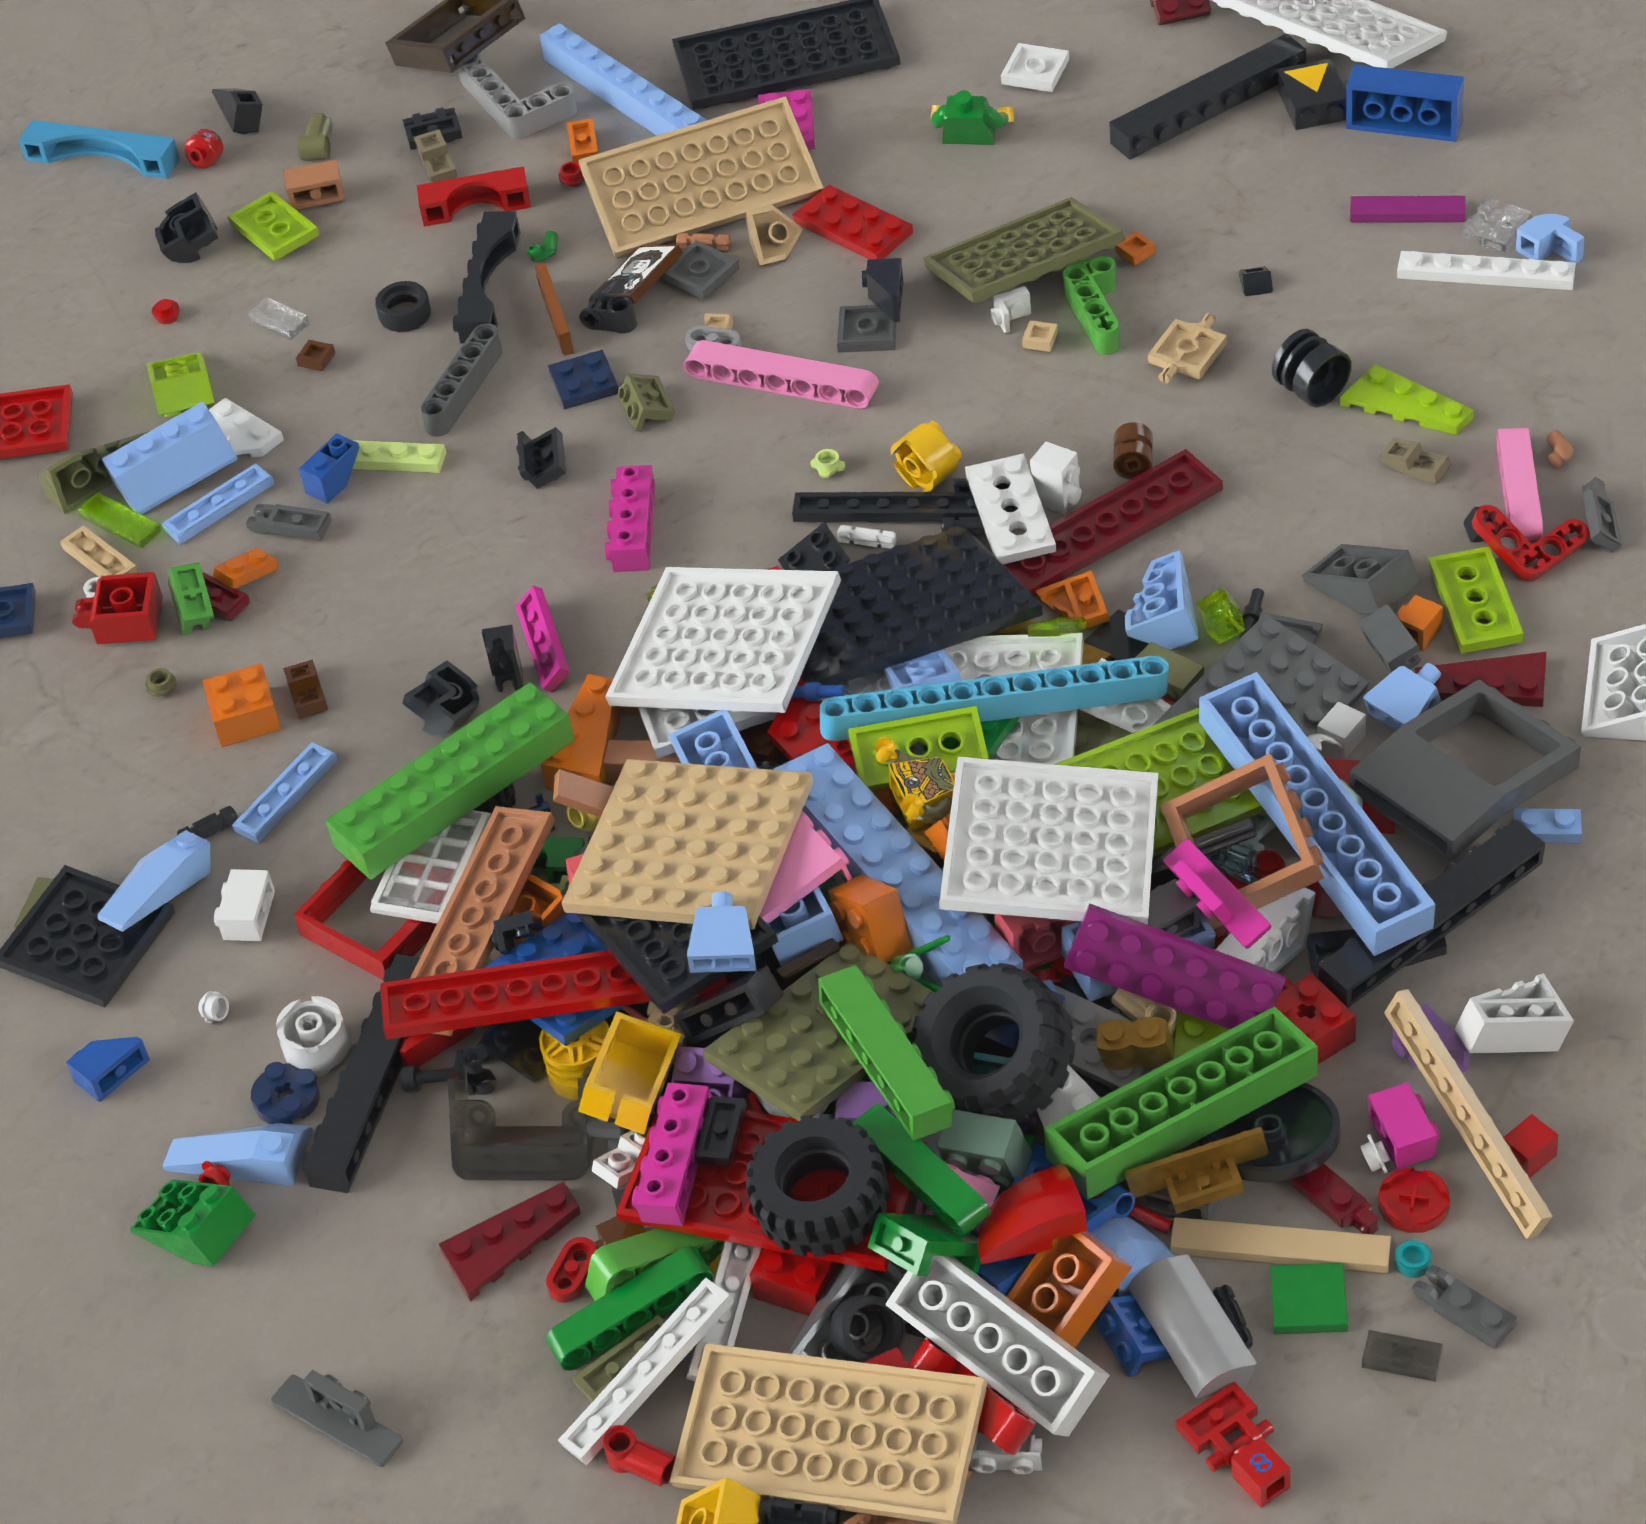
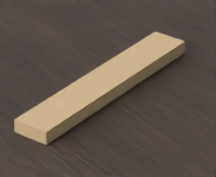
[1170,1217,1391,1273]

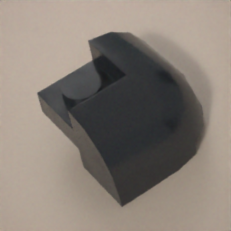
[155,192,219,263]
[402,660,480,736]

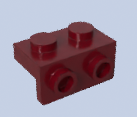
[1150,0,1212,25]

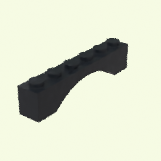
[453,211,521,344]

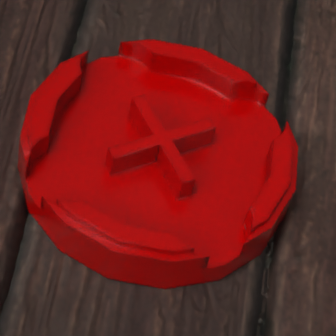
[1378,1167,1450,1233]

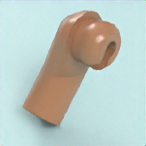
[1547,430,1574,468]

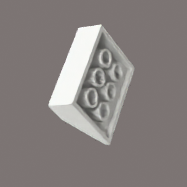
[1581,624,1646,741]

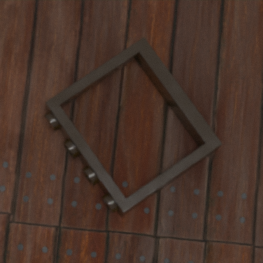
[386,0,526,73]

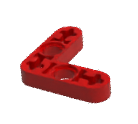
[1472,505,1589,581]

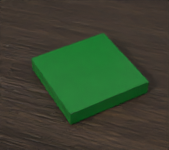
[1270,1263,1348,1334]

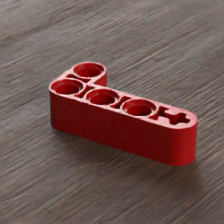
[906,1338,1036,1455]

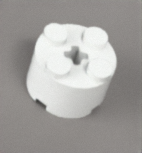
[276,996,351,1077]

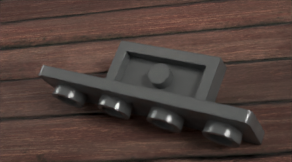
[271,1369,403,1467]

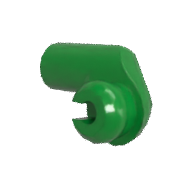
[527,231,558,262]

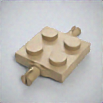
[1148,313,1227,384]

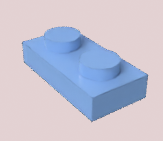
[1513,808,1582,843]

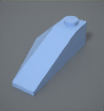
[1125,550,1198,650]
[98,830,211,932]
[162,1123,313,1186]
[1090,1216,1174,1297]

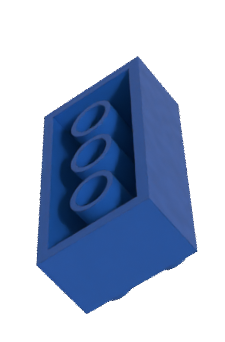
[1346,64,1464,142]

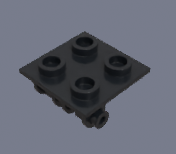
[778,522,851,571]

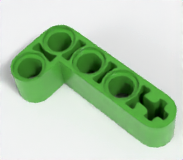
[1063,255,1120,355]
[586,1228,725,1301]

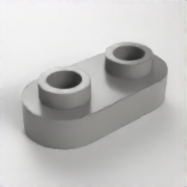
[685,325,741,351]

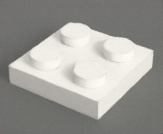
[1001,43,1069,92]

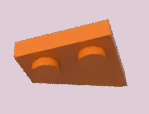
[1036,570,1110,631]

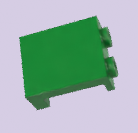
[868,1213,981,1276]

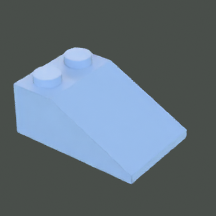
[883,649,961,690]

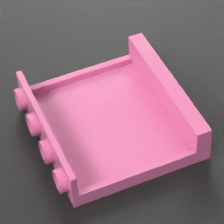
[760,811,852,923]

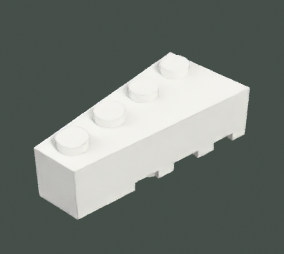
[1216,887,1316,972]

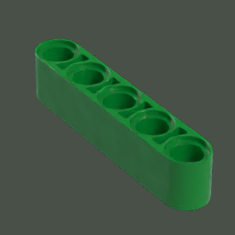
[852,1103,991,1237]
[546,1246,714,1371]

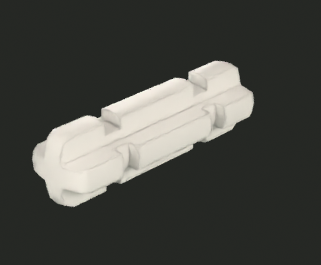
[837,525,897,549]

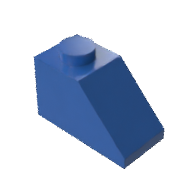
[66,1037,150,1102]

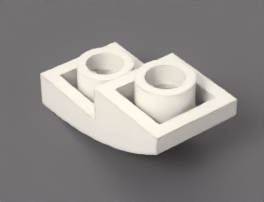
[592,1126,649,1189]

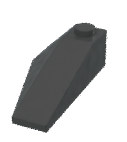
[788,1262,904,1360]

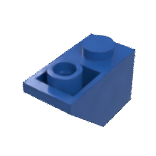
[299,433,360,504]

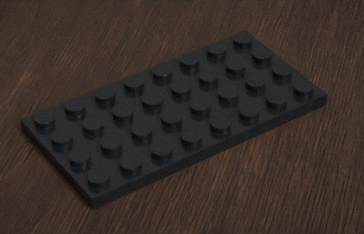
[672,0,901,110]

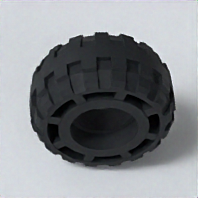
[911,963,1075,1124]

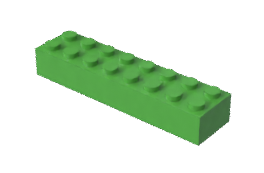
[325,682,574,880]
[1044,1006,1318,1200]

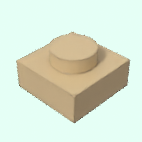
[1022,320,1058,352]

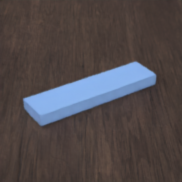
[161,463,274,545]
[232,742,338,844]

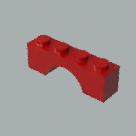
[417,166,531,227]

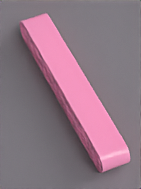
[684,340,879,409]

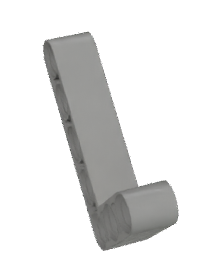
[458,54,578,139]

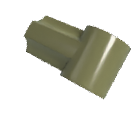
[298,113,333,160]

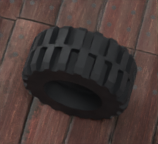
[746,1114,890,1257]

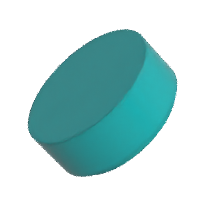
[1395,1240,1432,1278]

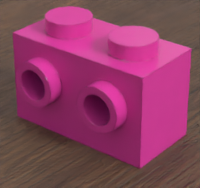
[1368,1082,1440,1169]

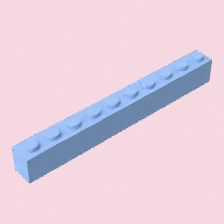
[539,23,706,136]

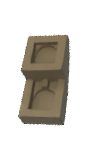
[414,129,458,182]
[1379,438,1451,484]

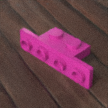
[1163,839,1272,949]

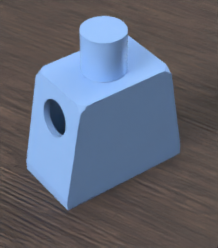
[1363,663,1442,731]
[687,891,756,973]

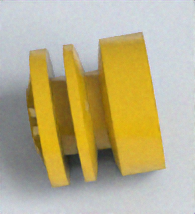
[539,1020,609,1101]

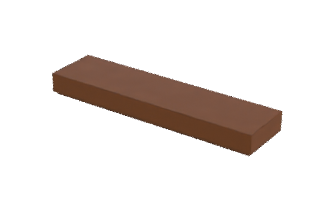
[535,262,574,356]

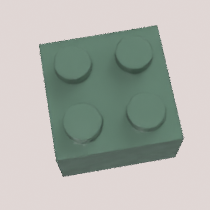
[937,1110,1032,1191]

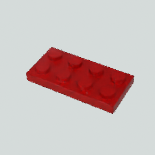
[792,184,913,260]

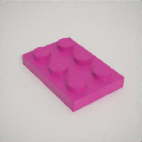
[758,90,815,149]

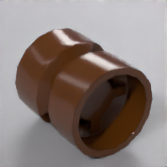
[1113,422,1153,479]

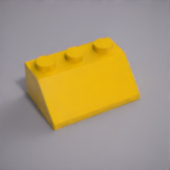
[676,1477,761,1524]

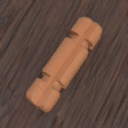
[676,233,731,251]

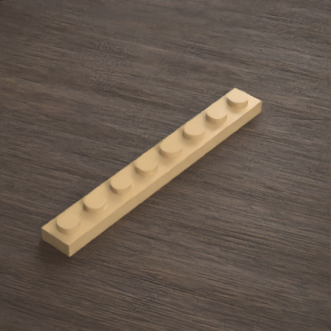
[1384,989,1553,1240]

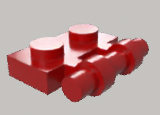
[1175,1382,1274,1472]

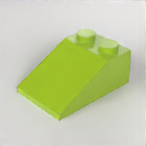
[146,352,215,417]

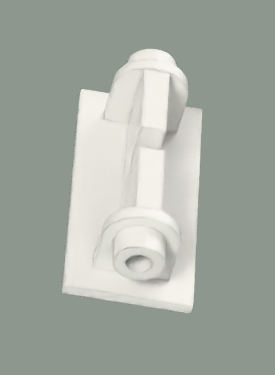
[969,1433,1042,1474]

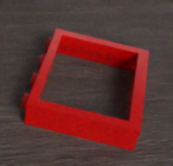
[294,849,455,980]

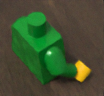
[930,90,1014,145]

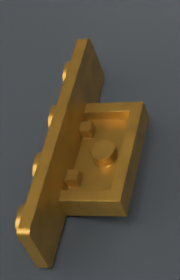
[1124,1127,1268,1214]

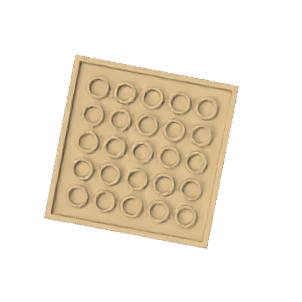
[561,759,814,929]

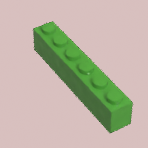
[818,965,955,1141]

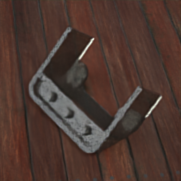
[448,1066,594,1181]

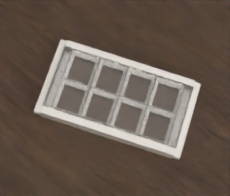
[370,810,491,923]

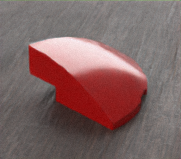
[978,1164,1087,1264]

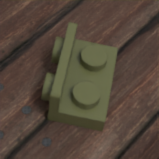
[618,373,675,431]

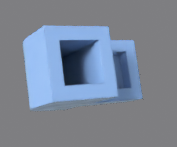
[1516,214,1585,264]

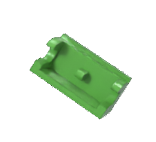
[168,562,214,635]

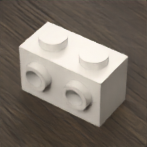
[1030,441,1082,515]
[214,869,275,941]

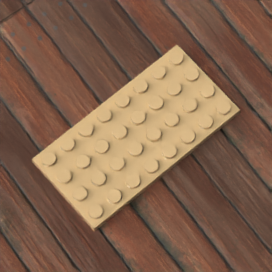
[579,96,824,258]
[669,1343,988,1524]

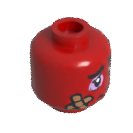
[184,129,224,168]

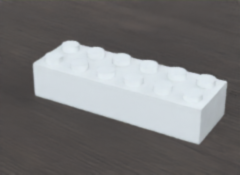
[885,1255,1110,1437]

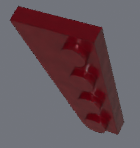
[1415,651,1547,707]
[439,1181,581,1301]

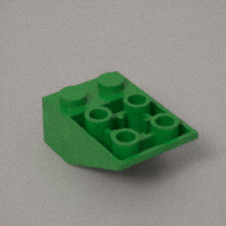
[130,1179,256,1267]

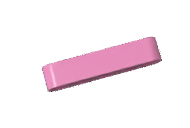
[1496,427,1543,542]

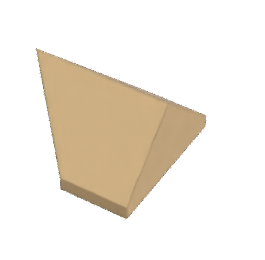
[746,204,803,266]

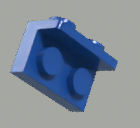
[1096,1295,1171,1376]

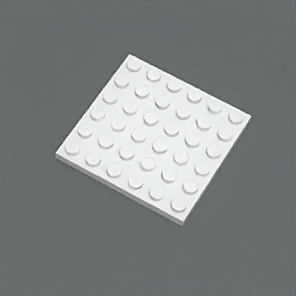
[605,567,841,713]
[939,757,1158,925]

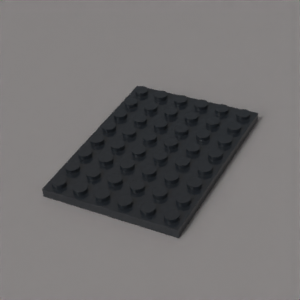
[800,526,1043,685]

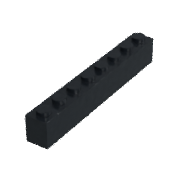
[1109,34,1306,160]
[1317,819,1545,1008]
[302,954,420,1193]

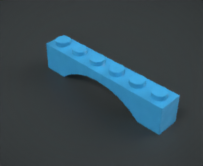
[18,120,180,179]

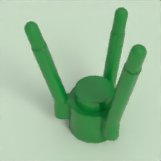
[889,935,951,993]

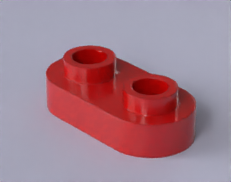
[546,1237,597,1303]

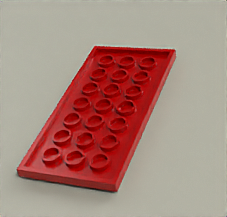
[616,1095,928,1272]

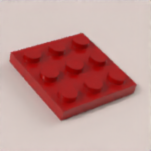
[0,384,73,459]

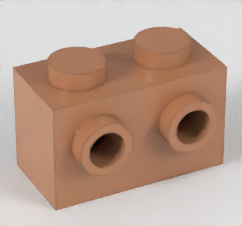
[283,159,345,210]

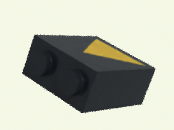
[1278,58,1346,130]

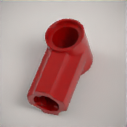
[603,1425,676,1487]

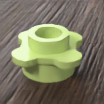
[810,449,845,478]

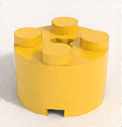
[890,421,962,492]

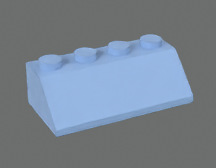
[102,401,238,517]

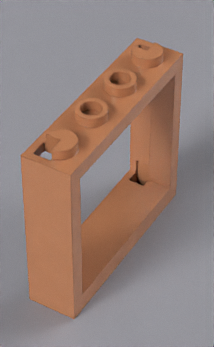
[1161,753,1325,930]

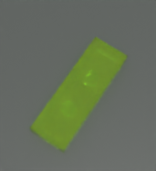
[77,492,161,549]
[1028,617,1086,637]

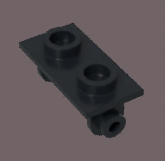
[761,1496,841,1524]

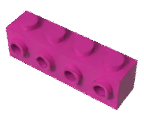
[605,465,656,572]
[632,1083,712,1226]

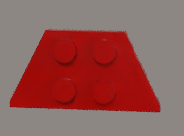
[767,679,835,761]

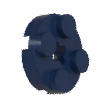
[251,1062,320,1124]

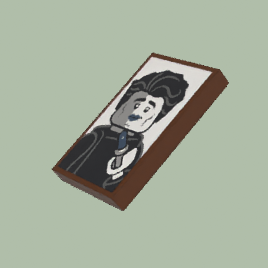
[594,245,683,304]

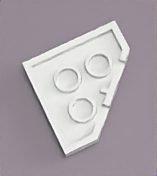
[209,398,284,458]

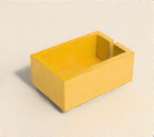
[578,1011,682,1135]

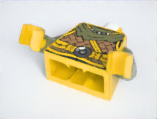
[874,736,956,830]

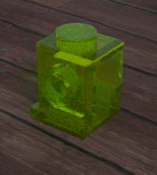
[1196,587,1245,645]

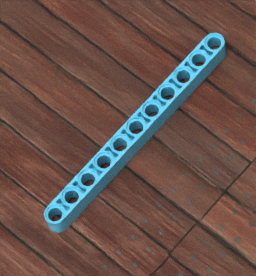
[820,656,1169,741]

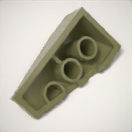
[38,431,150,513]

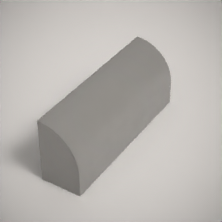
[1128,1254,1257,1398]

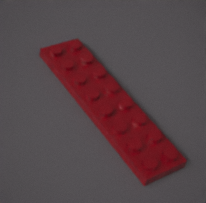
[1003,449,1223,596]

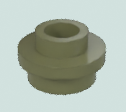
[145,668,176,697]

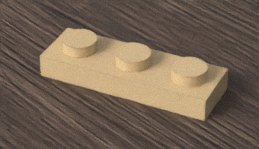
[60,525,139,577]

